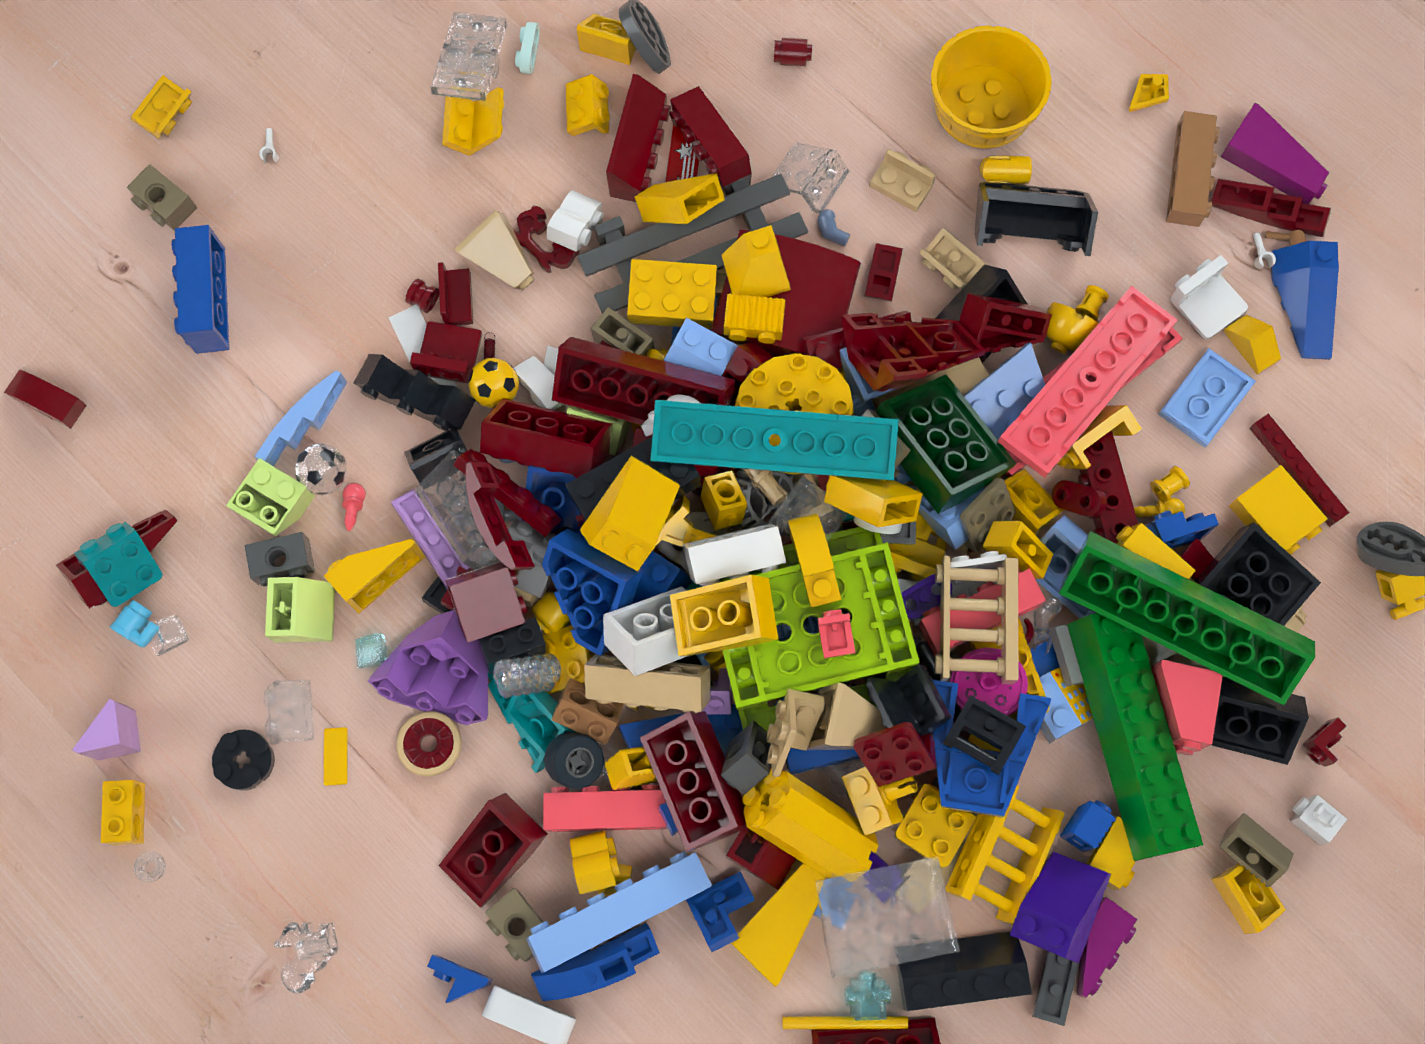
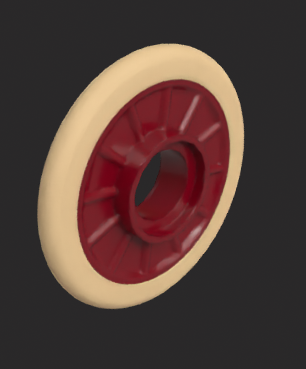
[396,711,462,777]

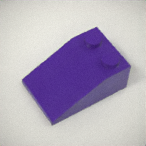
[1010,852,1111,963]

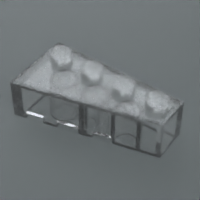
[414,450,499,570]

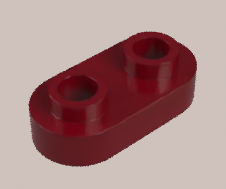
[1052,480,1107,517]

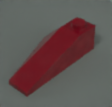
[56,510,177,609]

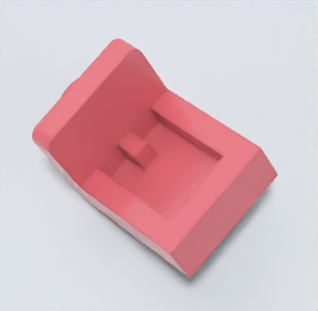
[818,609,855,659]

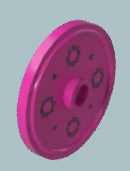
[951,648,1028,716]

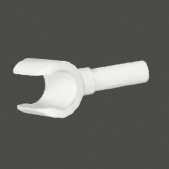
[259,128,279,163]
[1253,233,1276,269]

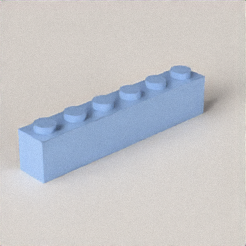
[526,851,712,973]

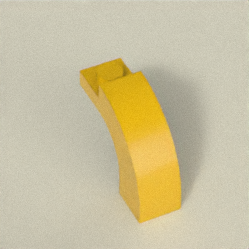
[787,513,842,608]

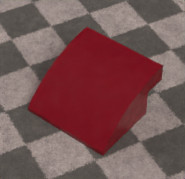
[711,229,861,357]

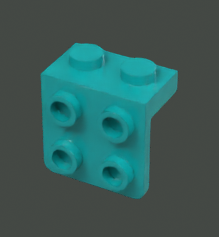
[74,522,163,607]

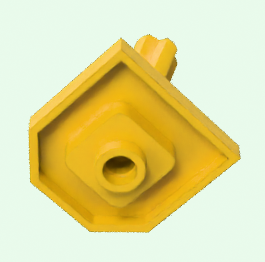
[656,496,716,547]

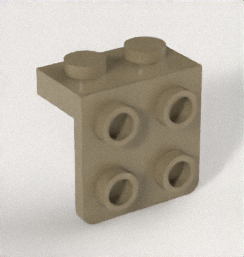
[960,477,1016,553]

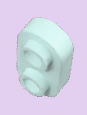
[515,22,540,74]

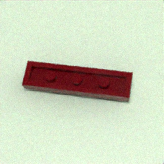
[453,448,562,537]

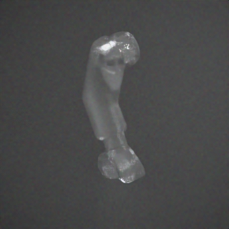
[1033,596,1062,655]

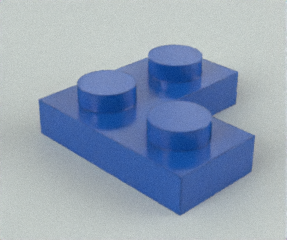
[686,871,755,952]

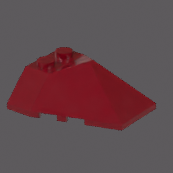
[842,313,985,392]

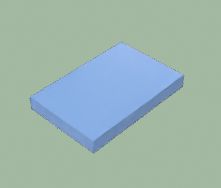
[1158,348,1256,448]

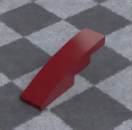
[1211,179,1331,237]

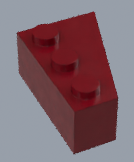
[959,293,1052,353]

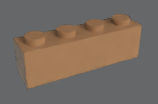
[1166,111,1220,227]

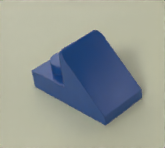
[427,955,493,1003]

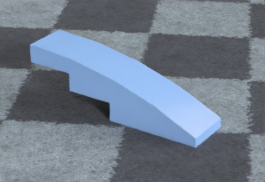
[255,371,347,466]

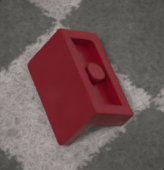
[438,262,474,326]

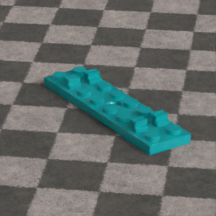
[651,400,899,480]

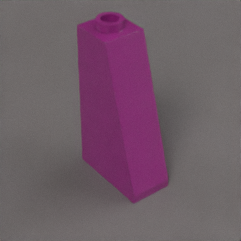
[1221,103,1329,204]

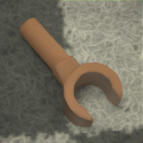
[1265,230,1306,246]

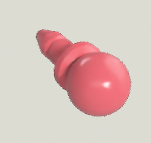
[342,483,366,531]

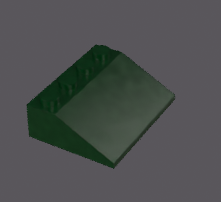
[876,374,1016,514]

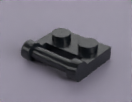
[943,695,1026,776]

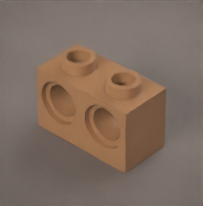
[551,678,624,745]

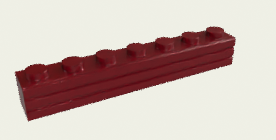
[1249,413,1350,527]

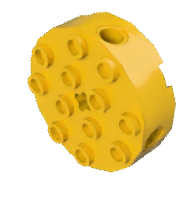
[735,353,854,475]

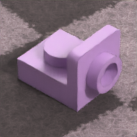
[703,668,733,714]

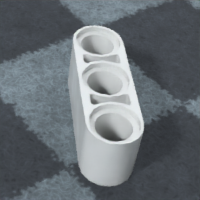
[482,985,577,1044]

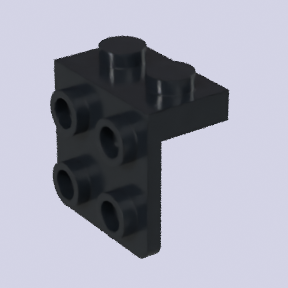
[865,665,952,737]

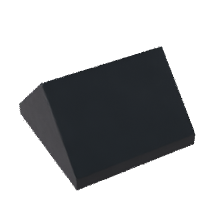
[404,429,467,488]

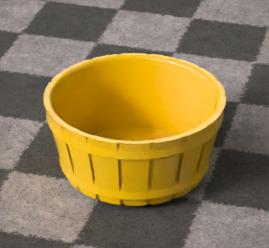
[931,25,1052,149]

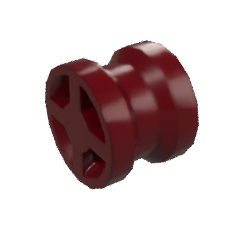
[405,278,439,313]

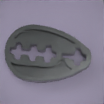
[619,0,671,74]
[1357,522,1425,576]

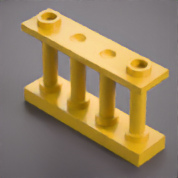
[944,785,1065,925]

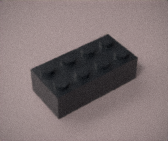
[565,437,701,522]

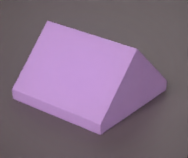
[72,699,141,760]

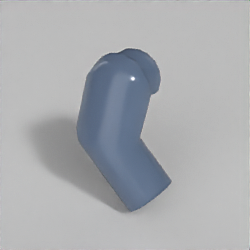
[817,209,850,247]

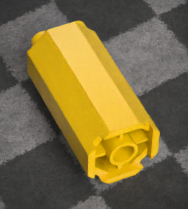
[742,768,879,885]

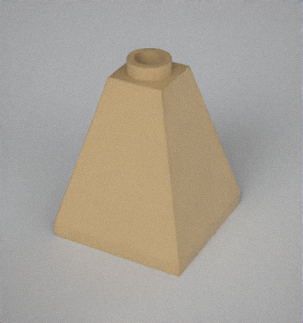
[454,210,535,291]
[807,682,886,750]

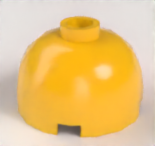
[1046,302,1099,354]

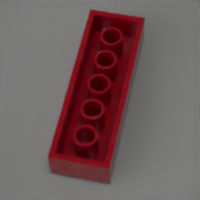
[551,337,735,425]

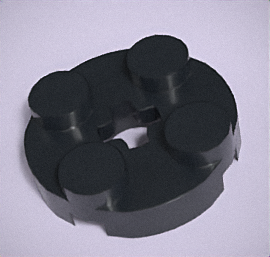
[212,730,275,791]

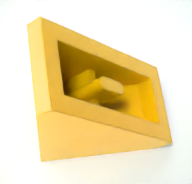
[1223,315,1281,375]

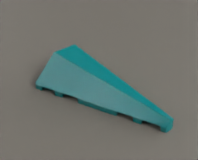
[488,666,576,773]

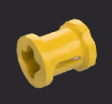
[1075,285,1109,321]
[1150,466,1190,502]

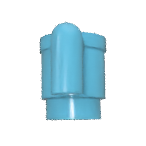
[109,600,160,647]

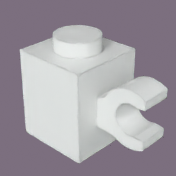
[1290,795,1347,845]

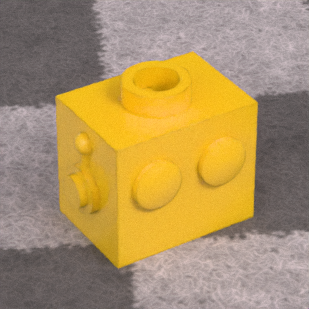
[700,471,747,530]

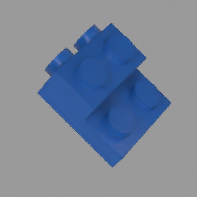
[1146,511,1219,549]

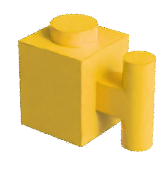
[1375,570,1425,620]

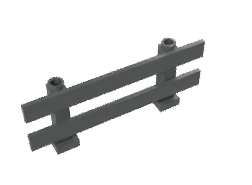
[577,173,808,314]

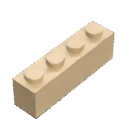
[584,654,711,713]

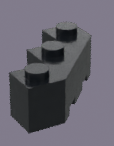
[354,354,475,431]

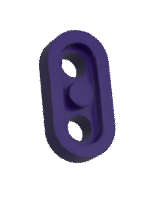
[901,574,953,620]

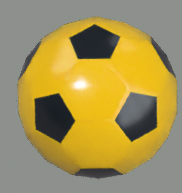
[468,358,519,408]

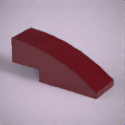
[4,370,87,429]

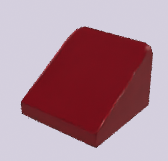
[1180,538,1214,581]

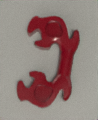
[514,206,580,273]

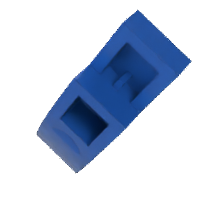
[531,923,660,1001]

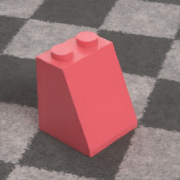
[1151,659,1223,755]

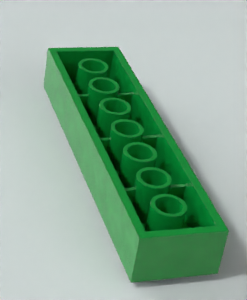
[1059,531,1315,705]
[1067,614,1203,861]

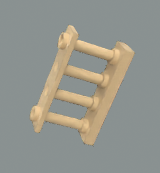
[934,556,1018,685]

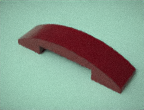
[466,462,535,570]

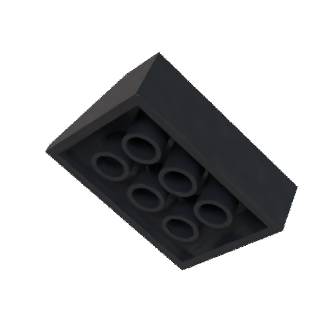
[1194,522,1321,626]

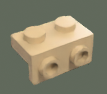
[919,228,987,290]

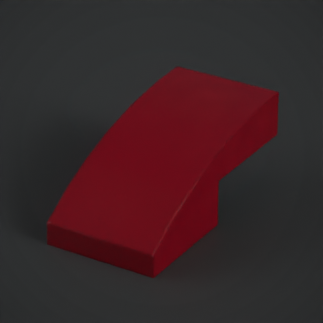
[864,243,903,302]

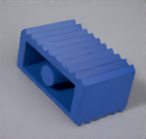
[1060,800,1115,852]

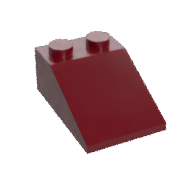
[439,793,548,908]

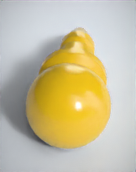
[1134,498,1185,518]

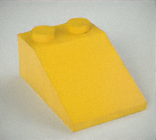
[580,455,680,571]
[324,539,426,614]
[670,574,778,657]

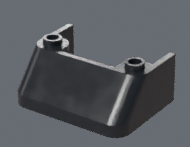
[974,182,1098,256]

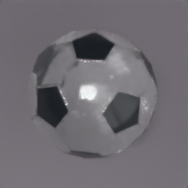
[295,444,347,495]

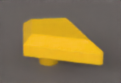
[1129,74,1169,112]

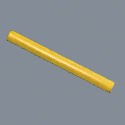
[782,1016,908,1029]

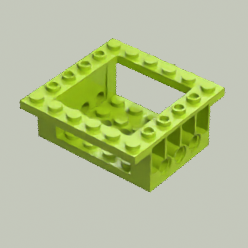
[719,527,920,731]

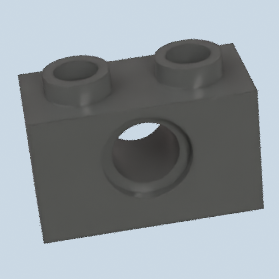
[245,532,315,587]
[721,721,771,795]

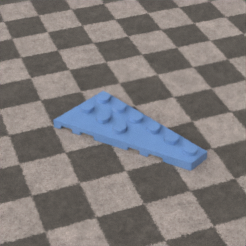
[894,343,1045,484]

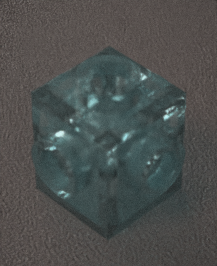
[844,971,891,1021]

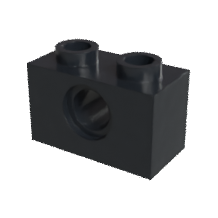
[479,617,546,674]

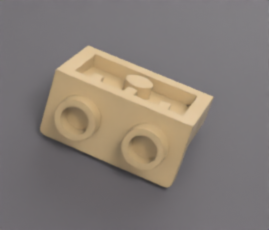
[869,149,936,212]

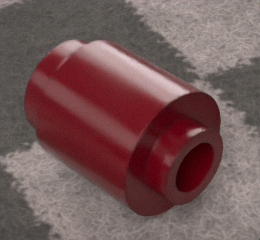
[774,38,812,66]

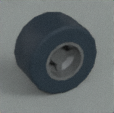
[544,731,604,789]

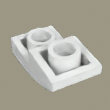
[514,356,563,410]

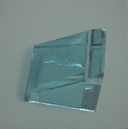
[355,633,387,669]

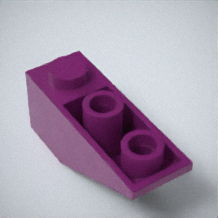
[1077,897,1138,998]

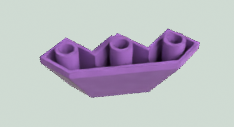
[368,610,488,725]

